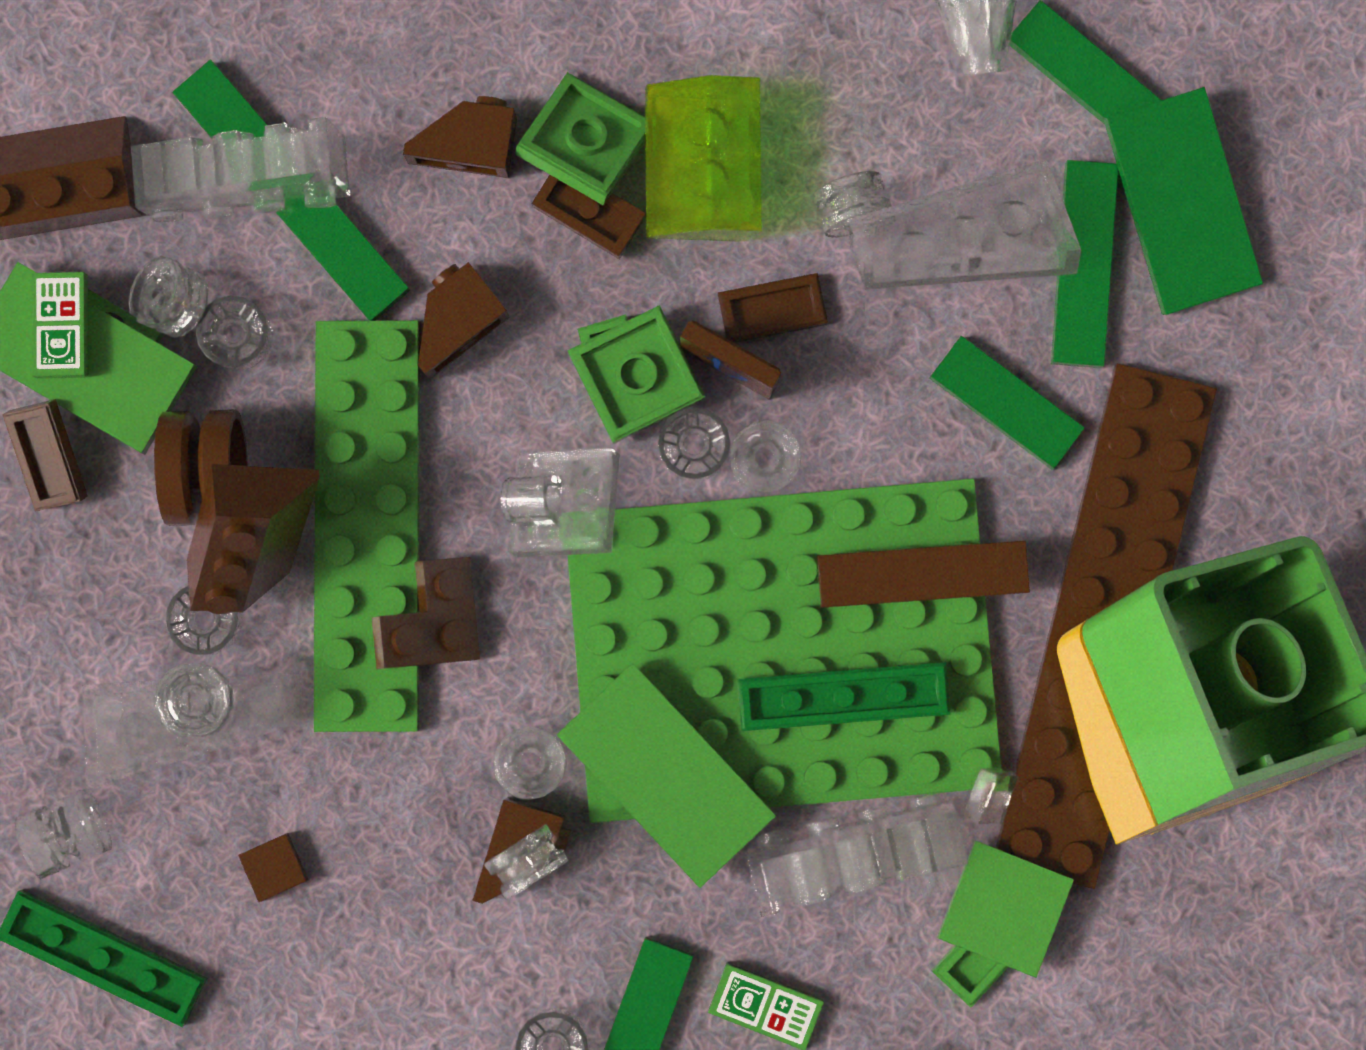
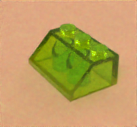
[645,75,762,242]

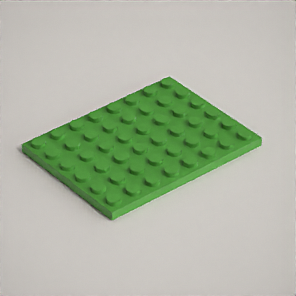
[564,479,1003,823]

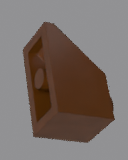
[403,96,517,178]
[418,262,510,380]
[472,798,572,904]

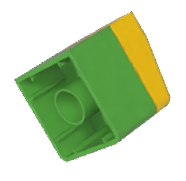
[1057,536,1366,845]

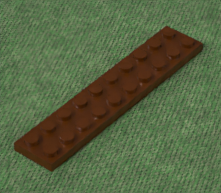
[996,363,1217,889]

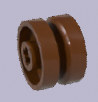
[154,409,248,526]

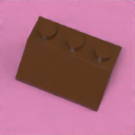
[0,116,142,240]
[187,464,320,614]

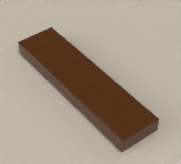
[817,541,1030,608]

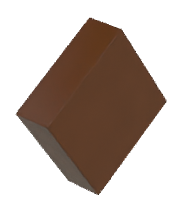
[238,833,309,903]

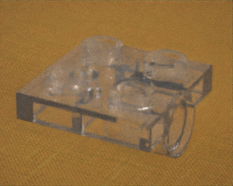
[501,447,620,558]

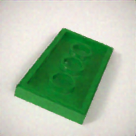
[1103,87,1263,315]

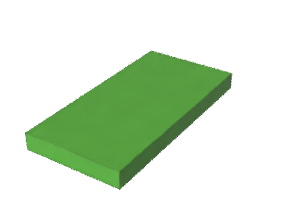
[0,262,198,455]
[556,663,776,888]

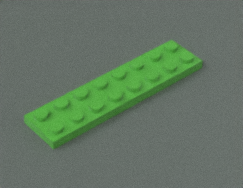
[314,320,420,732]

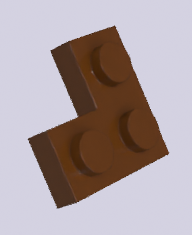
[372,557,480,669]

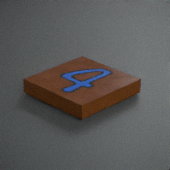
[680,320,781,400]

